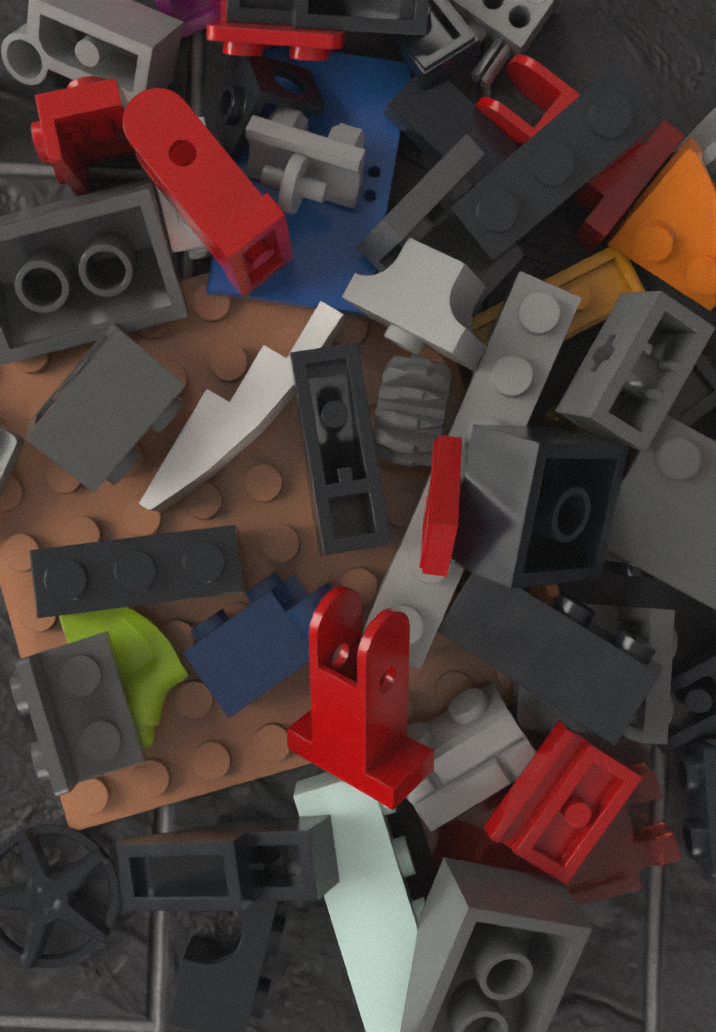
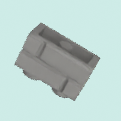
[407,683,537,832]

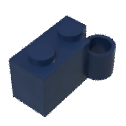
[183,571,334,718]

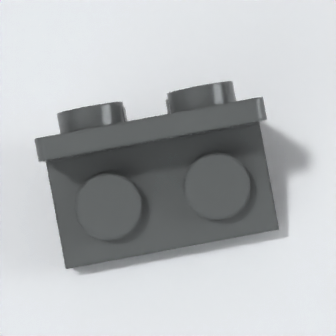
[10,631,147,797]

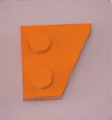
[608,137,716,311]

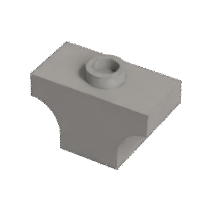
[342,237,487,371]

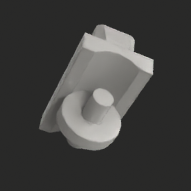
[246,105,366,214]

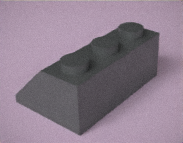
[0,178,189,365]
[607,415,716,611]

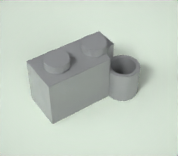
[1,0,184,102]

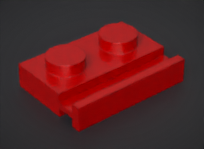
[484,720,643,885]

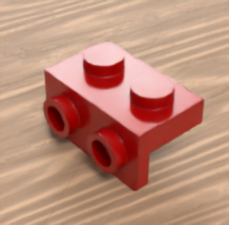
[31,76,135,197]

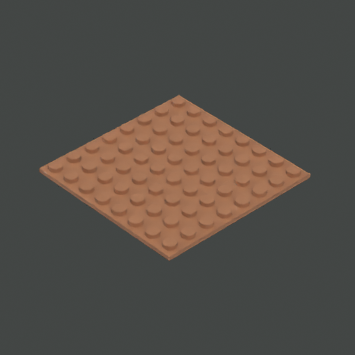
[0,270,514,830]

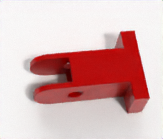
[475,54,685,253]
[123,88,293,298]
[287,586,434,810]

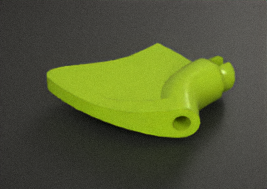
[59,607,191,748]

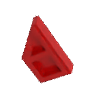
[419,434,462,577]

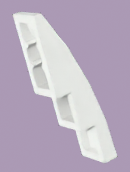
[139,301,345,512]

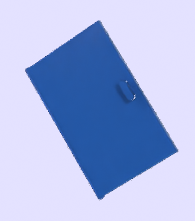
[206,45,412,318]

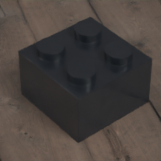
[450,424,629,589]

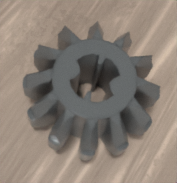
[373,355,452,468]

